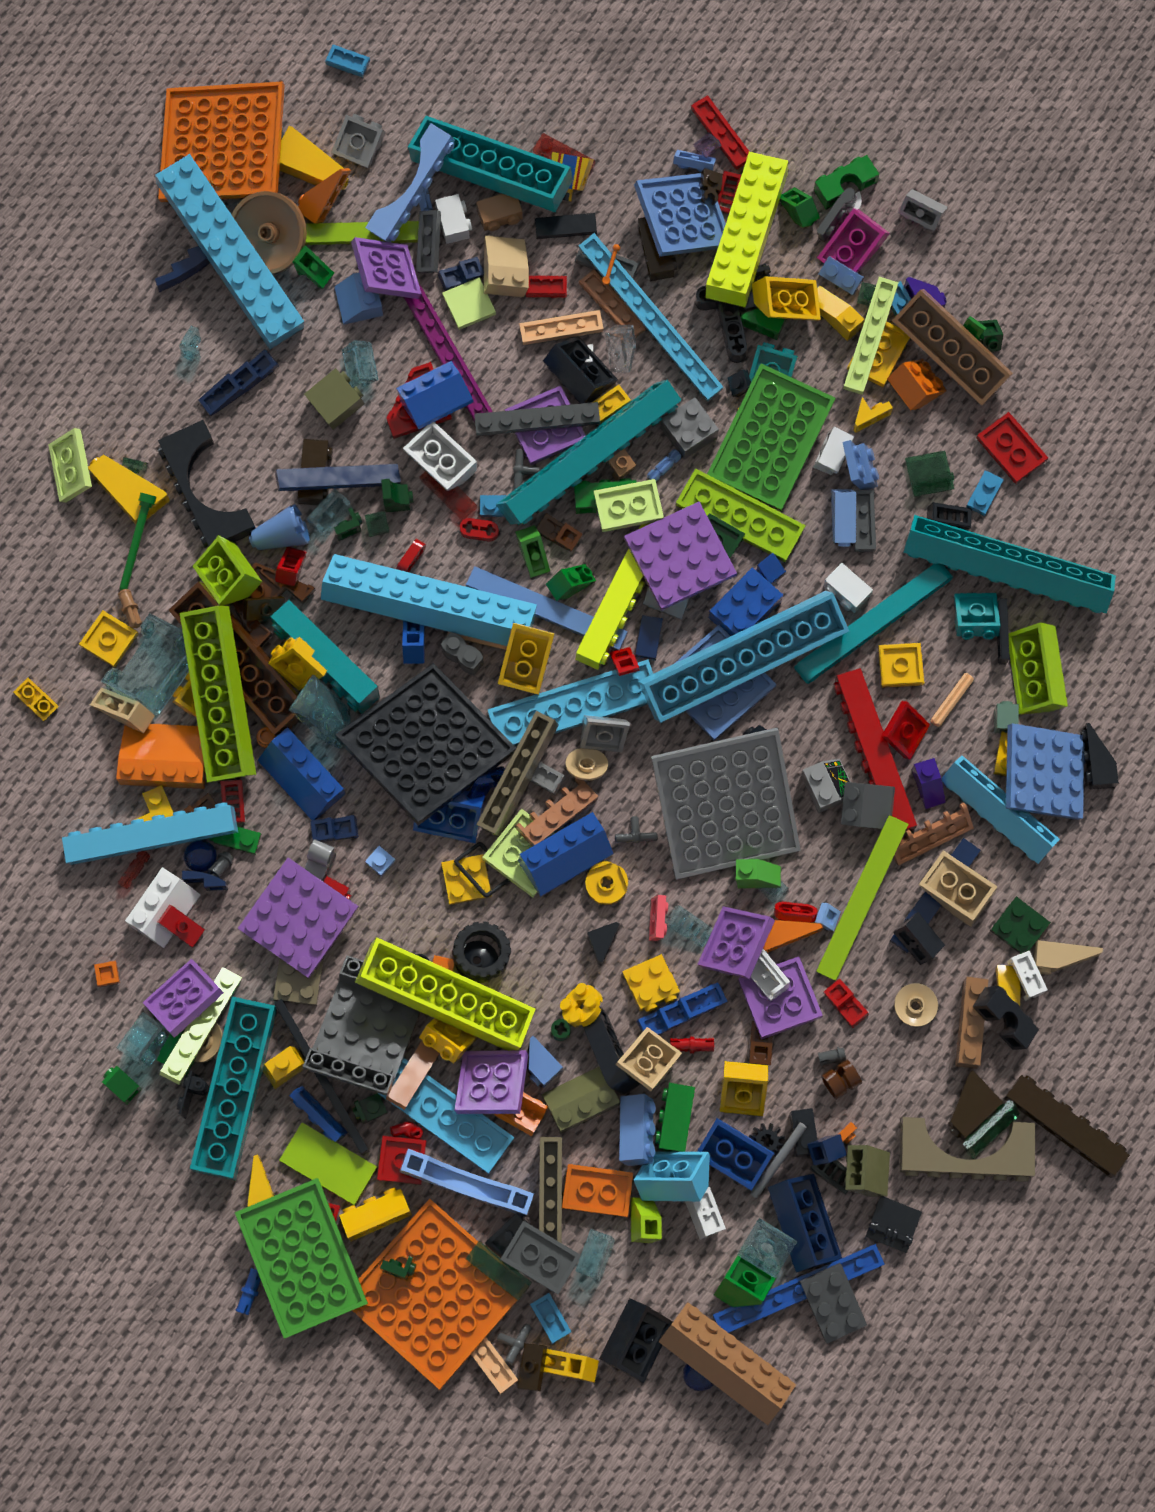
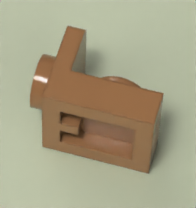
[608,449,636,481]

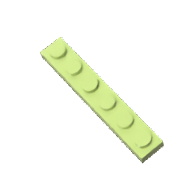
[843,277,899,395]
[160,968,242,1085]

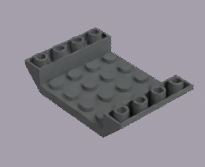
[303,955,420,1096]

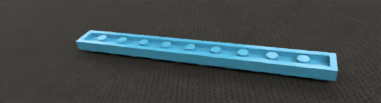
[579,233,724,401]

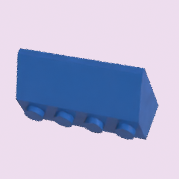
[257,727,345,821]
[518,812,614,897]

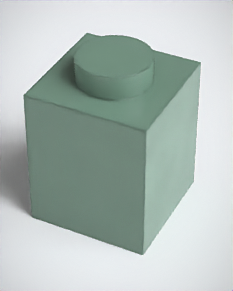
[994,701,1019,734]

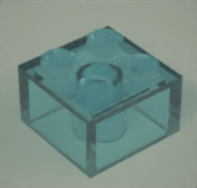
[116,1012,170,1069]

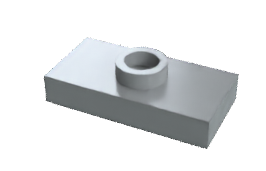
[530,762,566,795]

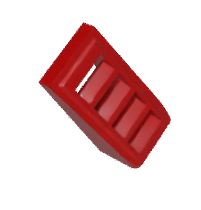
[718,171,742,214]
[275,547,307,586]
[220,780,245,823]

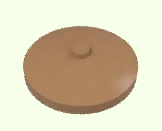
[231,191,307,274]

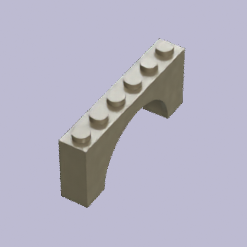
[900,1117,1035,1182]

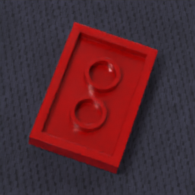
[976,412,1048,484]

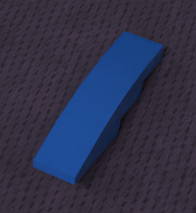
[637,982,728,1035]

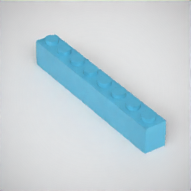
[62,803,238,865]

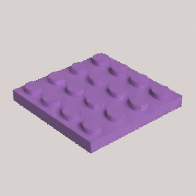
[624,501,737,611]
[238,858,359,978]

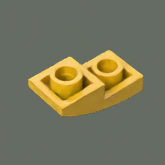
[13,677,59,722]
[995,965,1020,1006]

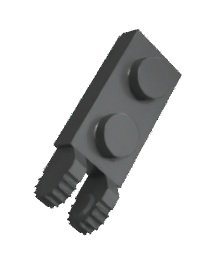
[817,187,857,242]

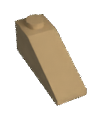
[90,687,155,733]
[1034,940,1103,975]

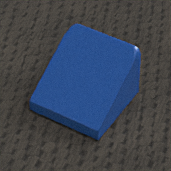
[756,553,786,584]

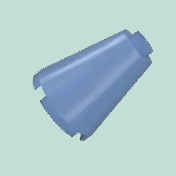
[249,504,310,550]

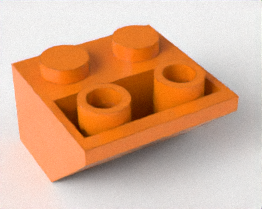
[887,359,947,411]

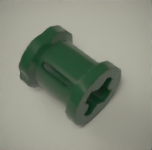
[551,1019,571,1042]

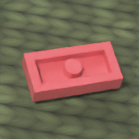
[649,895,668,941]

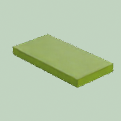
[279,1122,378,1205]

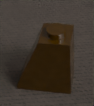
[948,1070,1003,1140]

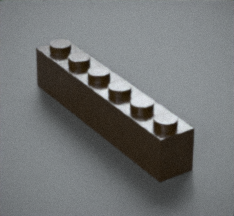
[1003,1075,1130,1178]

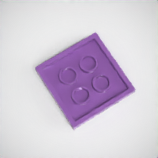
[351,237,422,299]
[505,386,586,465]
[698,906,775,979]
[738,957,823,1039]
[143,959,224,1038]
[455,1050,528,1114]

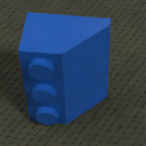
[396,361,474,429]
[413,791,485,843]
[697,1118,774,1191]

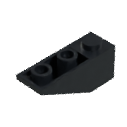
[1080,723,1119,790]

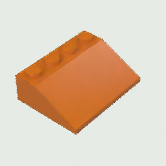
[116,724,206,789]

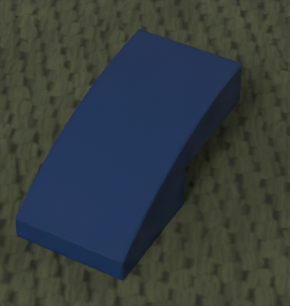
[437,257,484,291]
[310,815,359,842]
[182,871,228,891]

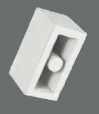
[435,194,472,244]
[823,563,873,613]

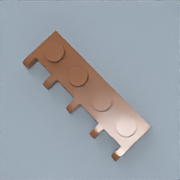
[515,778,598,847]
[894,803,974,866]

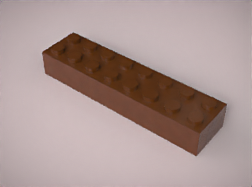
[169,581,313,736]

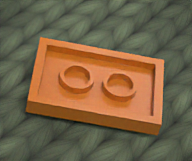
[562,1164,633,1218]

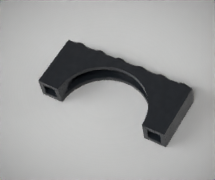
[157,420,255,548]

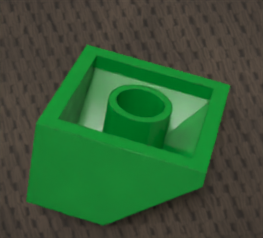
[714,1253,777,1307]

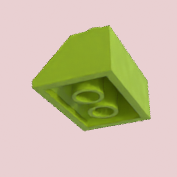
[193,535,262,606]

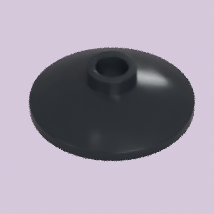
[456,941,498,983]

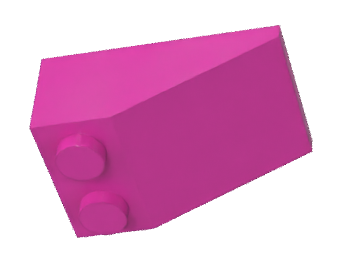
[817,208,890,273]

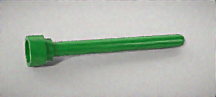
[119,492,157,590]

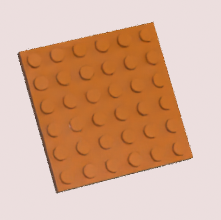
[158,81,285,202]
[352,1198,529,1390]

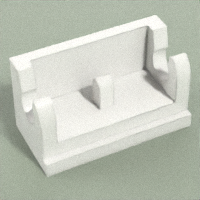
[813,427,854,475]
[751,949,790,1002]
[1007,951,1048,1001]
[685,1187,726,1240]

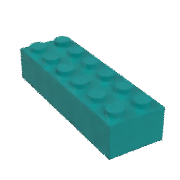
[271,600,380,714]

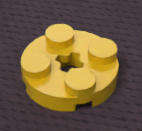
[585,861,628,905]
[560,983,603,1027]

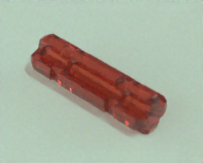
[118,851,150,889]

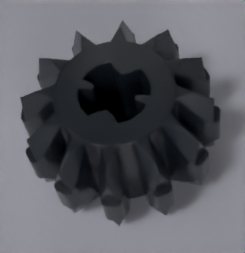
[749,1123,785,1161]

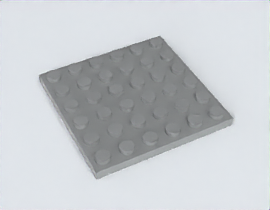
[651,728,801,879]

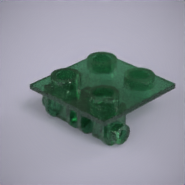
[905,451,954,497]

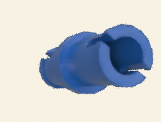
[235,1268,261,1315]

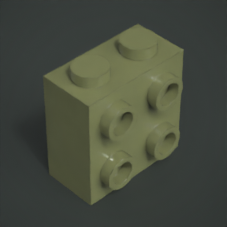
[304,368,365,430]
[845,1145,890,1197]

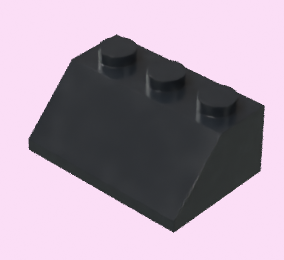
[543,336,618,404]
[599,1298,673,1383]

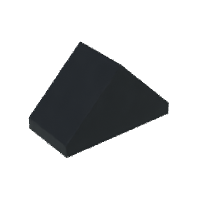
[587,922,620,966]

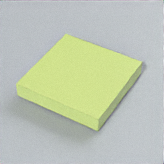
[442,277,496,330]

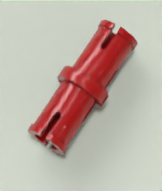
[670,1036,714,1054]

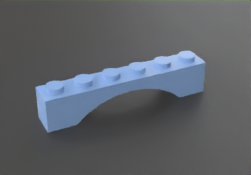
[365,123,455,243]
[399,1149,534,1216]

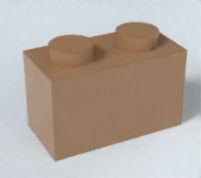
[476,194,523,231]

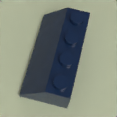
[768,1174,842,1273]

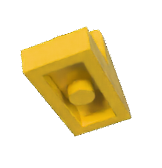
[853,397,893,433]

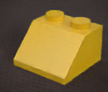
[720,1061,768,1116]

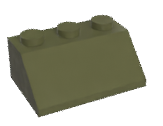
[541,1067,620,1134]

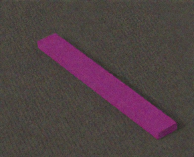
[403,285,493,423]

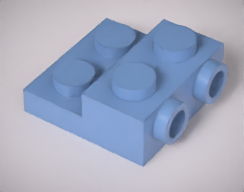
[842,440,879,490]

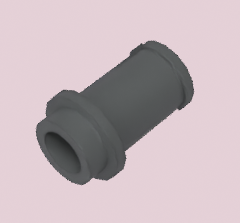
[208,851,234,878]
[818,1046,846,1066]

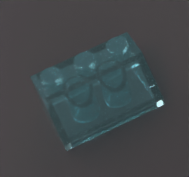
[289,675,351,749]

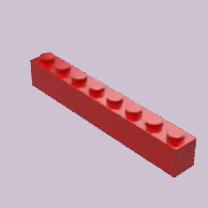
[833,668,917,831]

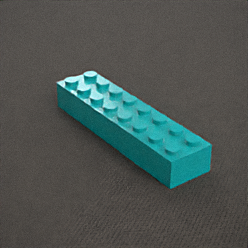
[408,116,573,212]
[190,997,277,1181]

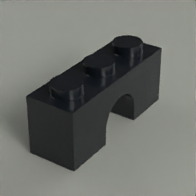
[973,986,1039,1050]

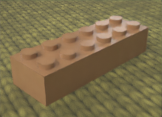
[892,289,1013,405]
[659,1302,796,1425]

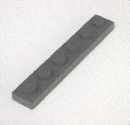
[474,402,600,436]

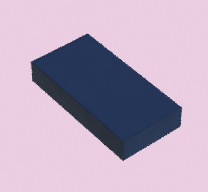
[635,615,663,660]

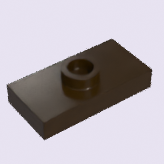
[243,596,285,621]
[517,1343,547,1392]

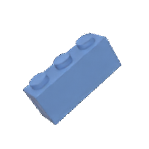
[619,1094,656,1166]

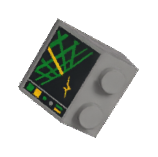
[801,759,850,814]

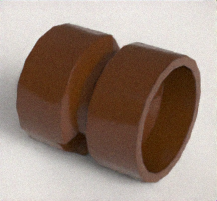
[821,1060,862,1100]

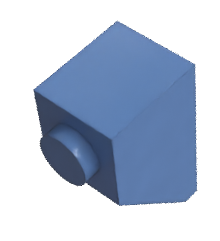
[529,1036,563,1088]

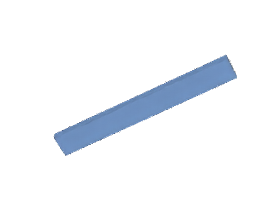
[466,566,628,651]

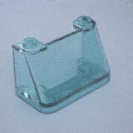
[101,613,189,715]

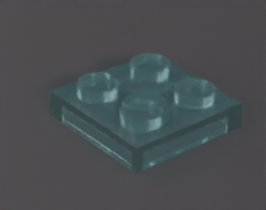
[737,1218,797,1278]

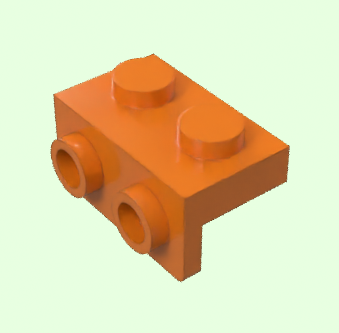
[494,1092,548,1136]

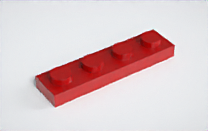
[691,95,750,170]

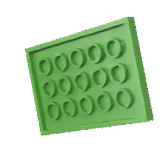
[707,364,836,511]
[235,1178,368,1339]

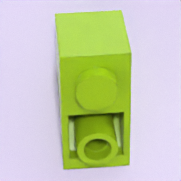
[631,1197,662,1243]

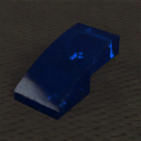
[467,766,505,799]

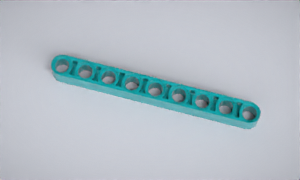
[794,563,953,684]

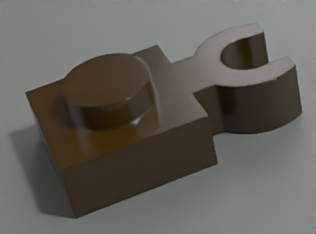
[700,168,723,206]

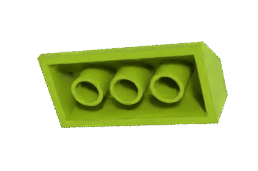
[1009,622,1068,715]

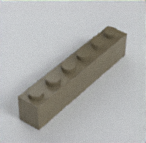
[476,711,559,837]
[539,1137,562,1243]

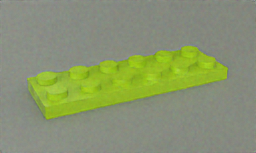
[676,468,806,563]

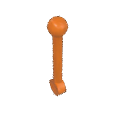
[602,244,620,285]

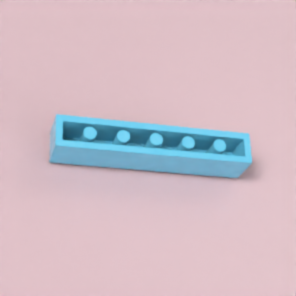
[942,756,1060,864]

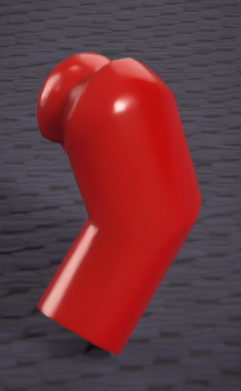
[390,1121,423,1139]

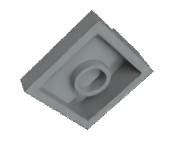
[331,113,386,169]

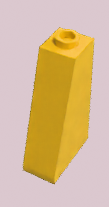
[279,126,349,195]
[88,454,170,524]

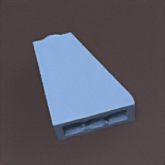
[831,489,856,547]

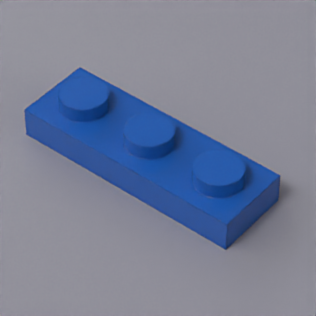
[289,1086,348,1142]

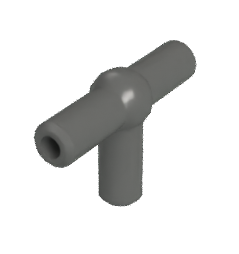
[513,449,540,490]
[614,816,658,843]
[497,1324,532,1365]

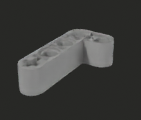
[304,839,336,881]

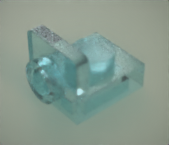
[179,325,201,362]

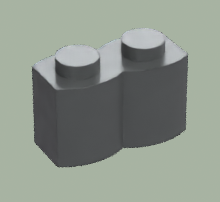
[441,632,484,675]

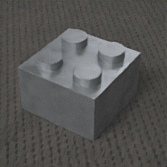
[660,397,719,459]

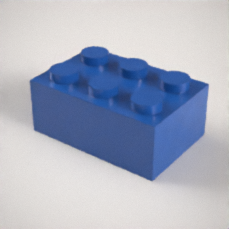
[708,567,783,636]

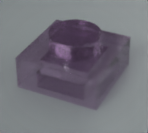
[693,132,722,158]

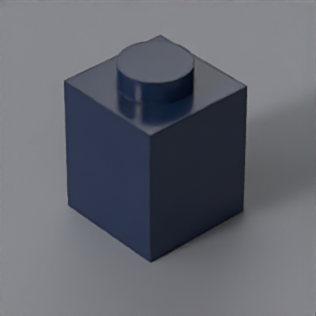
[807,1134,847,1165]

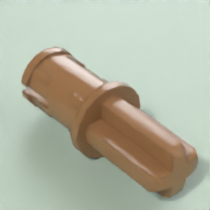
[118,589,142,629]

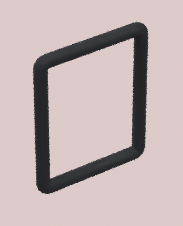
[454,842,510,898]

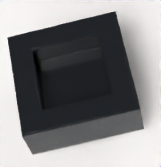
[727,369,751,397]

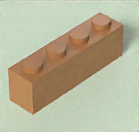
[955,977,988,1069]

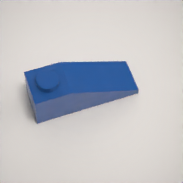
[402,620,425,664]

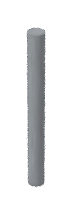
[751,1122,807,1198]

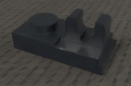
[485,1213,528,1259]

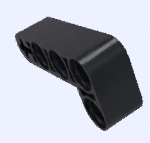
[695,286,747,363]
[583,1006,641,1094]

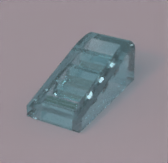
[665,905,713,947]

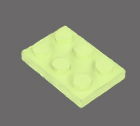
[48,428,92,503]
[594,479,664,532]

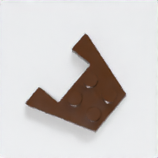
[233,562,316,647]

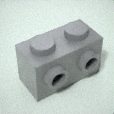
[898,189,948,231]

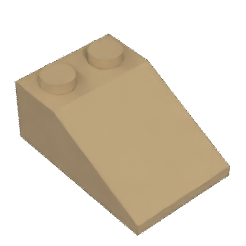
[484,236,529,297]
[919,850,997,927]
[616,1027,682,1091]

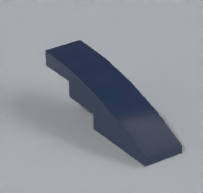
[155,246,210,293]
[198,349,279,416]

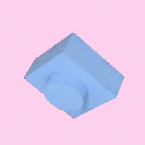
[365,846,396,877]
[815,903,841,931]

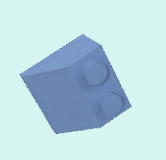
[334,272,383,325]

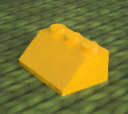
[752,276,821,321]
[339,1187,412,1242]

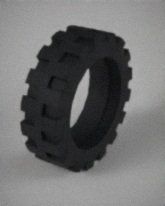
[452,921,511,981]

